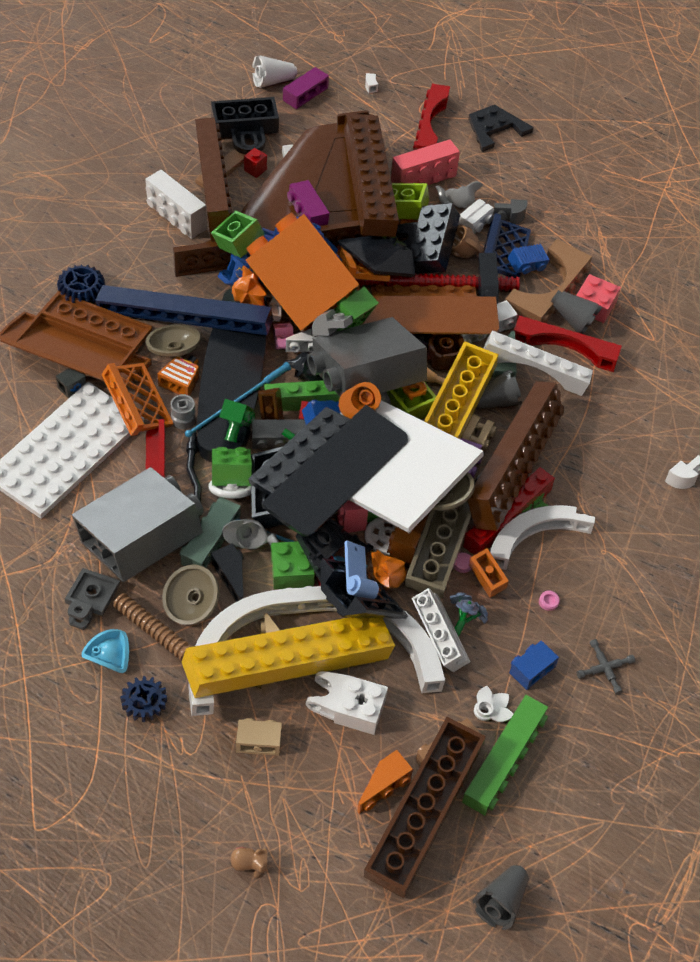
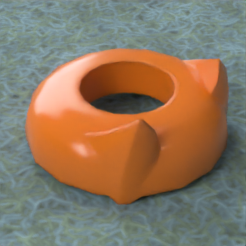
[402,381,427,401]

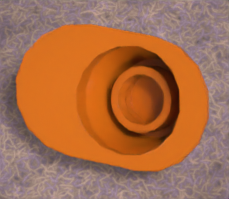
[339,382,381,419]

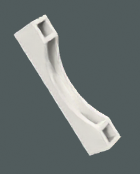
[484,331,593,396]

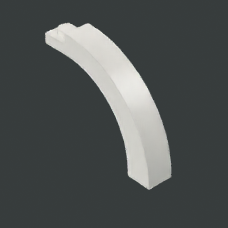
[490,505,595,570]

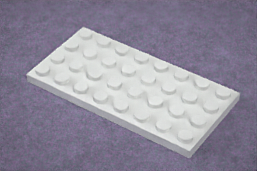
[0,382,145,519]

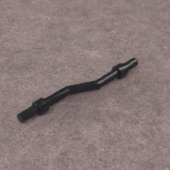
[186,431,202,520]

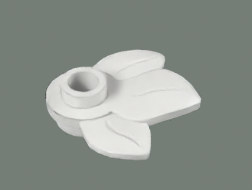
[474,686,513,722]

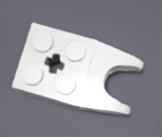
[306,671,388,735]

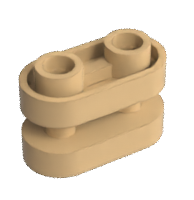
[462,414,497,451]

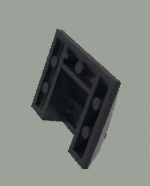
[337,236,416,277]
[321,558,408,619]

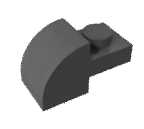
[493,199,527,224]

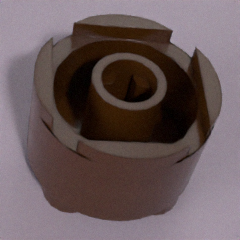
[427,334,464,371]

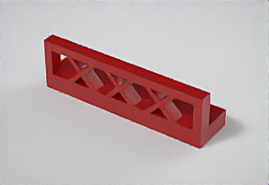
[146,419,165,477]

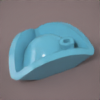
[82,629,129,673]

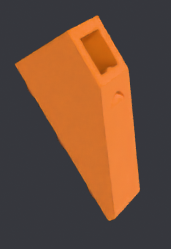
[357,750,413,814]

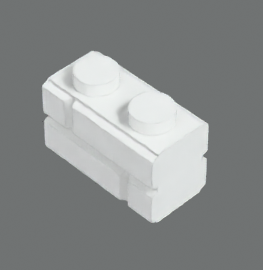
[458,199,494,234]

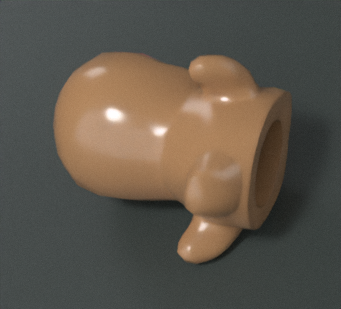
[231,847,267,878]

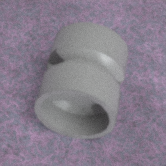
[171,394,196,429]

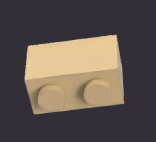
[236,718,282,756]

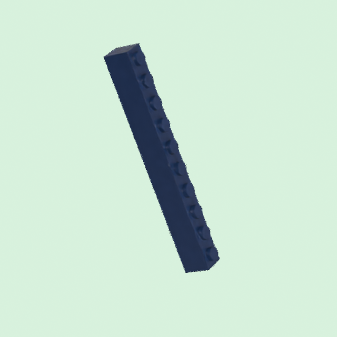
[95,285,274,335]

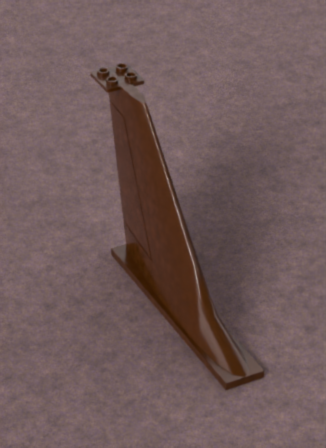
[173,110,369,277]

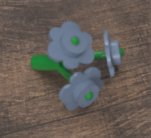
[450,593,488,637]

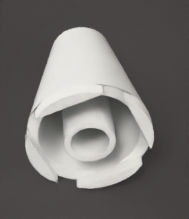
[252,56,297,88]

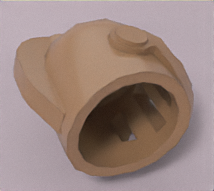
[451,225,485,259]

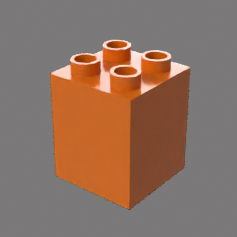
[246,212,359,332]

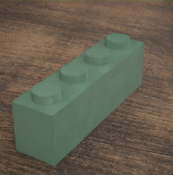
[179,497,241,568]

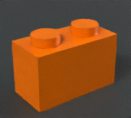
[469,548,509,598]

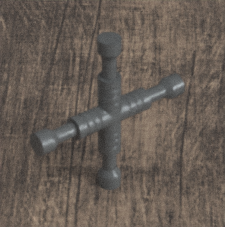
[576,639,635,695]

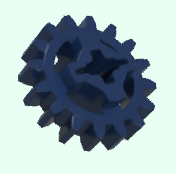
[120,676,167,722]

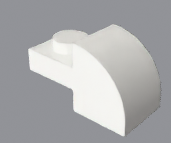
[665,455,700,489]

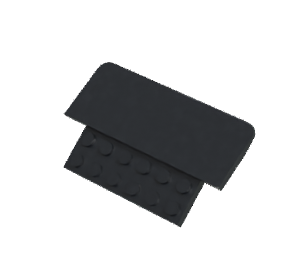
[248,405,408,536]

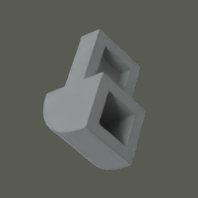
[312,309,353,336]

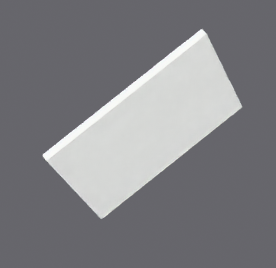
[340,400,484,533]

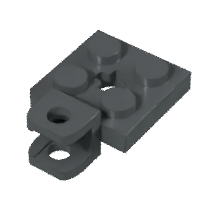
[65,568,120,630]

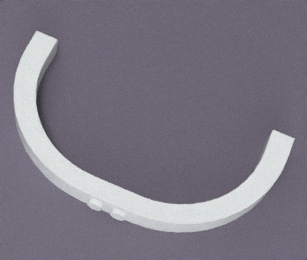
[188,586,445,716]

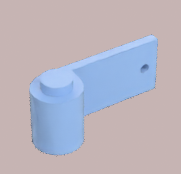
[344,541,379,599]

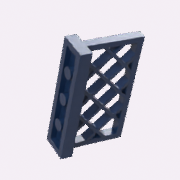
[484,213,531,278]

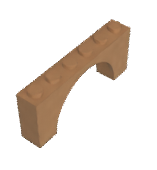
[505,239,592,323]

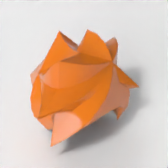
[232,265,267,306]
[371,549,407,590]

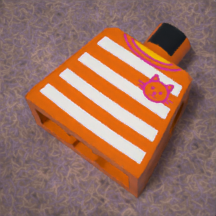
[157,355,199,396]

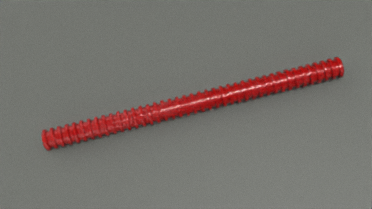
[355,273,520,292]

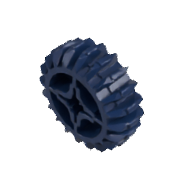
[57,264,105,303]

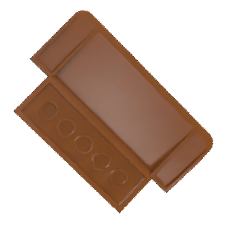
[361,284,499,334]
[0,291,153,387]

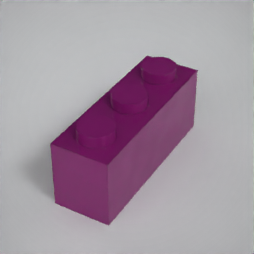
[283,67,329,109]
[287,180,330,226]

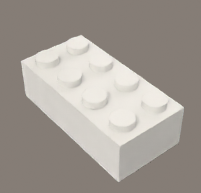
[146,170,207,239]

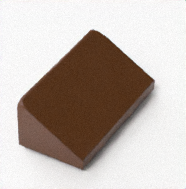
[258,388,284,420]

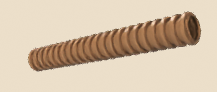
[113,593,193,661]

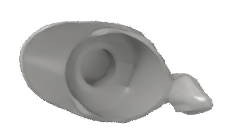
[435,181,483,208]
[222,519,279,549]

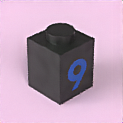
[56,368,87,399]

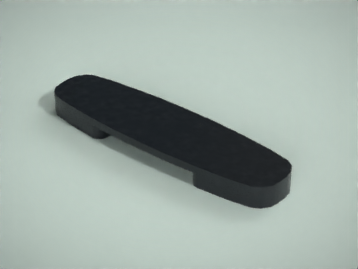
[197,288,267,462]

